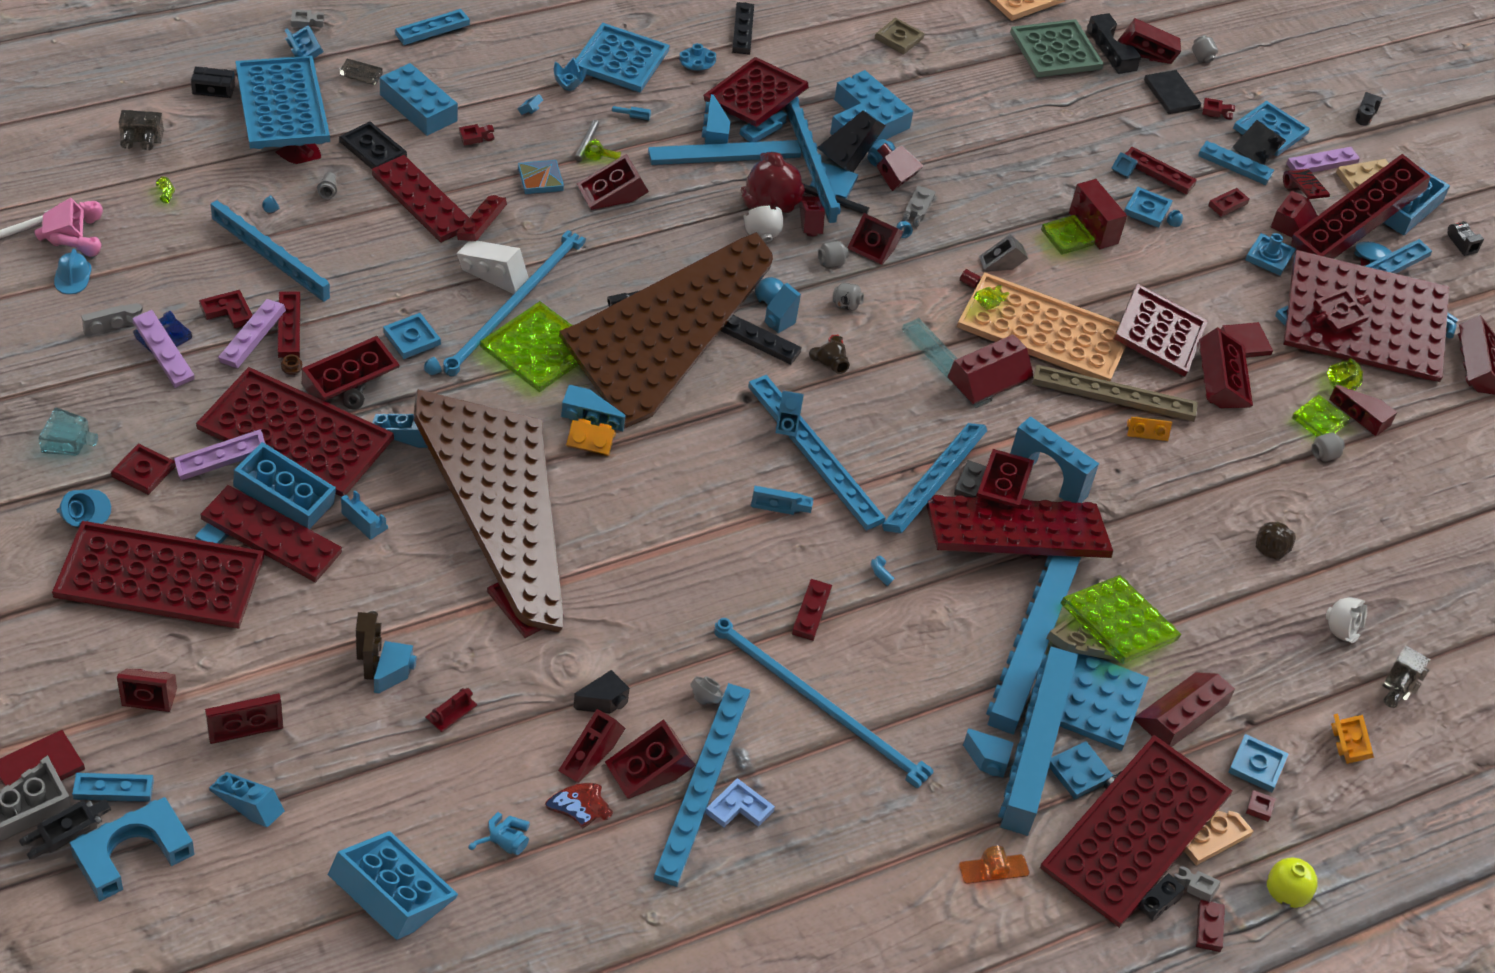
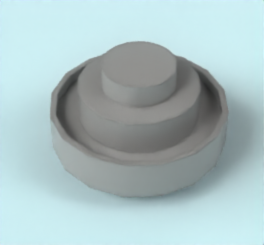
[690,676,724,705]

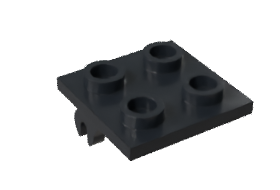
[1233,120,1286,165]

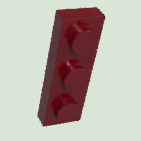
[792,579,832,641]

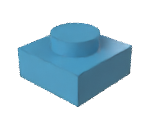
[517,94,543,115]
[1111,152,1138,178]

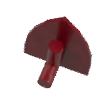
[275,143,321,164]

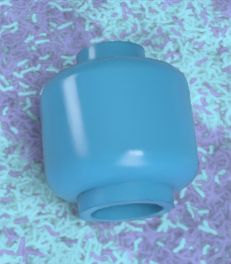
[867,139,895,167]

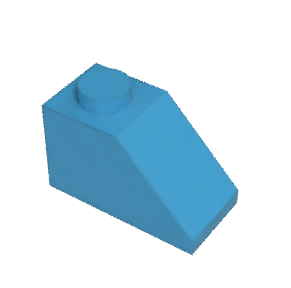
[764,283,801,333]
[374,641,417,693]
[963,728,1014,778]

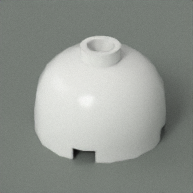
[743,206,783,242]
[1326,597,1367,643]

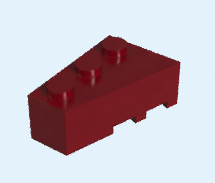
[1118,18,1181,64]

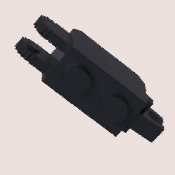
[19,799,111,860]

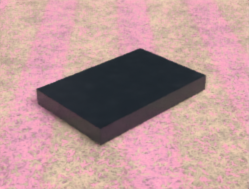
[1144,70,1201,114]
[339,121,407,169]

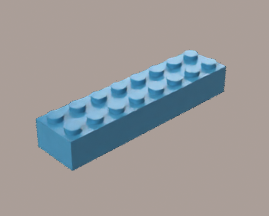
[998,646,1078,836]

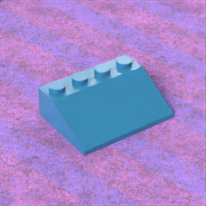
[327,831,458,940]

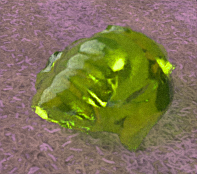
[1327,358,1363,391]

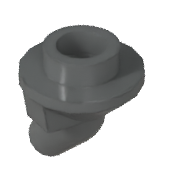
[343,383,366,410]

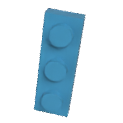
[72,773,154,802]

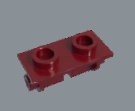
[425,688,478,733]

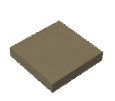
[875,18,925,55]

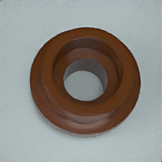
[281,354,303,374]

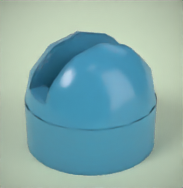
[262,195,280,213]
[1167,210,1183,227]
[896,221,913,238]
[424,357,442,375]

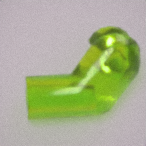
[156,176,175,203]

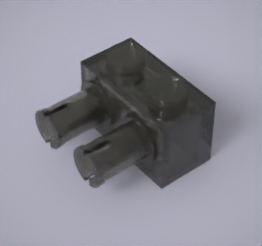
[119,110,164,150]
[1382,646,1430,708]

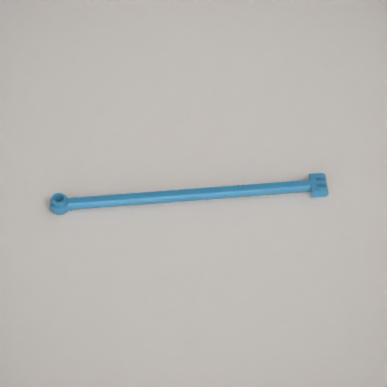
[443,230,586,377]
[714,618,934,788]

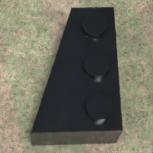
[817,111,886,173]

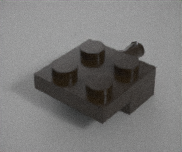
[356,611,382,680]

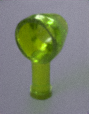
[584,139,621,161]

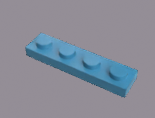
[395,9,470,45]
[1198,141,1274,185]

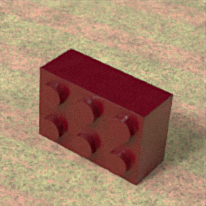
[1069,179,1127,250]

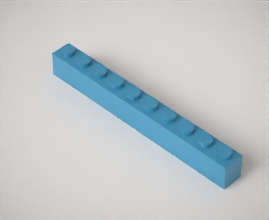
[986,555,1081,735]

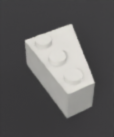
[457,241,529,294]

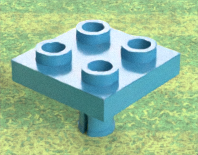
[1245,233,1296,276]

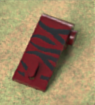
[1283,169,1330,199]

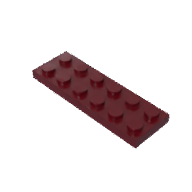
[371,155,469,243]
[200,485,342,583]

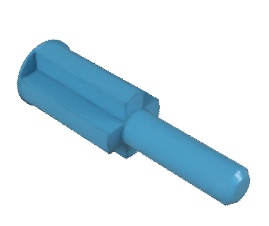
[612,106,651,121]

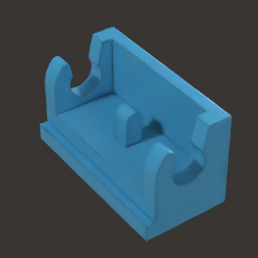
[341,491,388,540]

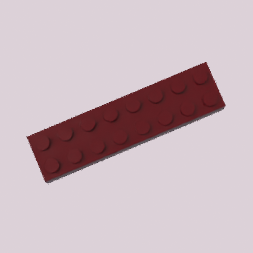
[1291,154,1431,259]

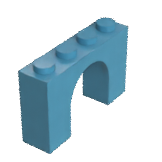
[1010,416,1099,503]
[69,797,195,902]

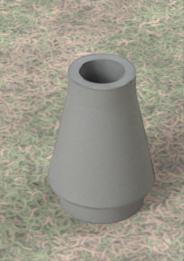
[317,172,337,199]

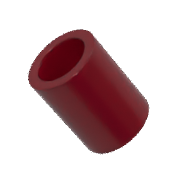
[960,269,982,289]

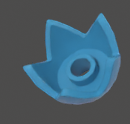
[554,57,587,91]

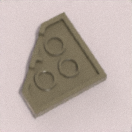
[1046,610,1135,662]

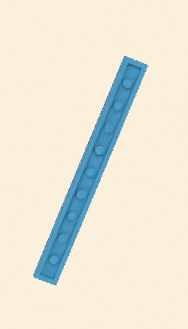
[784,97,841,223]
[1275,239,1432,325]
[748,375,885,531]
[654,683,751,887]

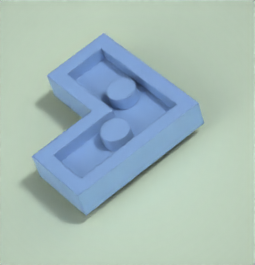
[705,778,775,828]

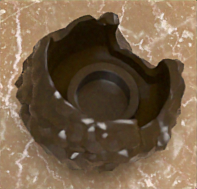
[1256,522,1296,559]

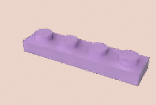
[1286,147,1360,173]
[218,299,286,369]
[132,310,194,388]
[174,429,266,481]

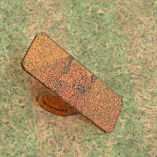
[959,846,1030,884]

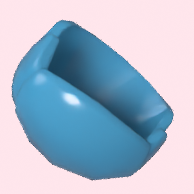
[755,277,784,305]

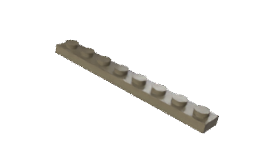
[1032,364,1198,422]

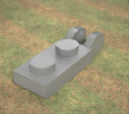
[902,186,936,227]
[81,303,143,336]

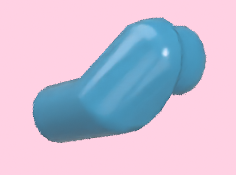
[870,555,895,586]

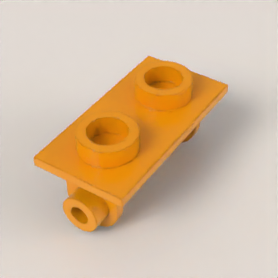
[1127,417,1173,441]

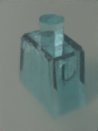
[39,407,98,456]

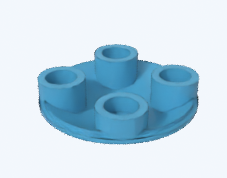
[679,43,716,70]
[1354,241,1392,263]

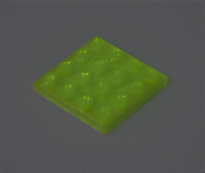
[480,301,579,392]
[1060,575,1181,664]

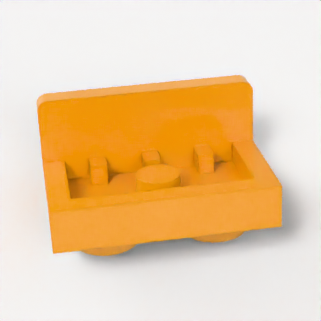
[566,419,616,456]
[1331,713,1374,764]

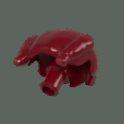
[740,152,805,213]

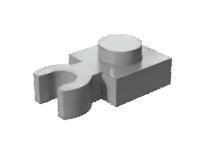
[291,9,324,28]
[1174,866,1221,902]

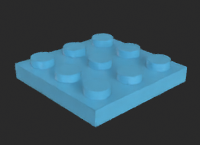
[1233,101,1310,157]

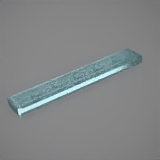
[902,318,993,408]

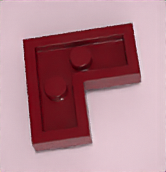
[199,289,253,329]

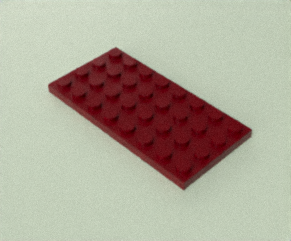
[196,367,394,497]
[926,495,1113,558]
[52,521,264,629]
[1040,735,1233,928]

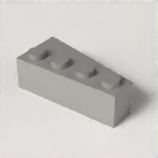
[0,755,71,841]

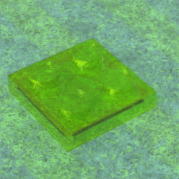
[1041,215,1095,255]
[1292,394,1350,437]

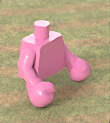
[35,198,103,257]

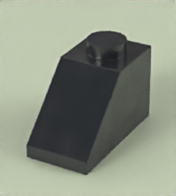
[573,670,630,714]

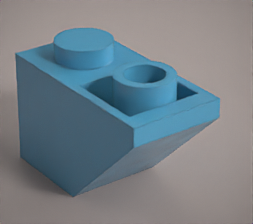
[775,390,804,437]

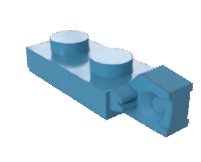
[739,111,787,142]
[751,486,813,515]

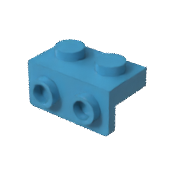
[285,25,324,58]

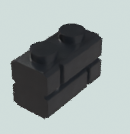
[191,66,235,98]

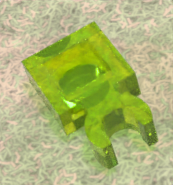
[973,285,1009,310]

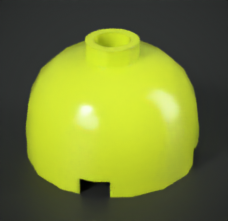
[1267,857,1318,908]

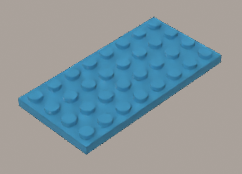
[235,56,330,149]

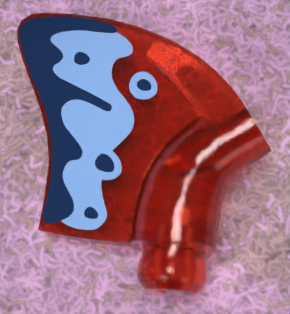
[545,783,613,829]

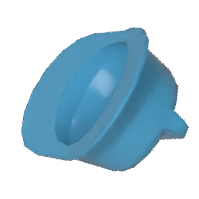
[54,249,91,294]
[56,489,111,527]

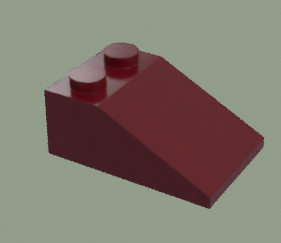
[576,154,649,210]
[977,449,1034,508]
[605,719,696,799]

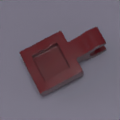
[1202,98,1235,120]
[459,124,495,146]

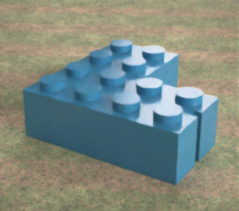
[830,70,914,143]

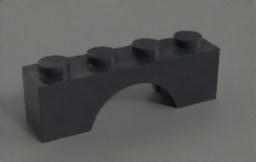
[1087,13,1141,74]

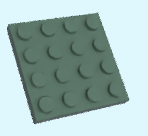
[1010,19,1104,78]

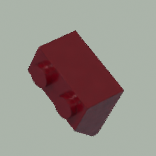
[1271,191,1318,238]
[847,213,903,265]
[117,668,177,712]

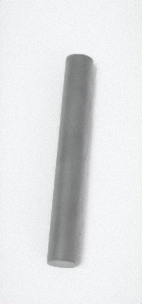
[575,120,599,162]

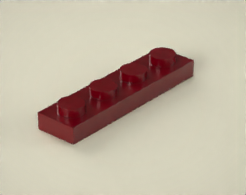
[1125,147,1197,195]
[457,195,507,241]
[278,291,301,358]

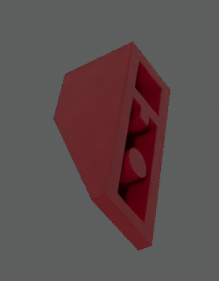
[799,196,825,236]
[558,709,626,783]

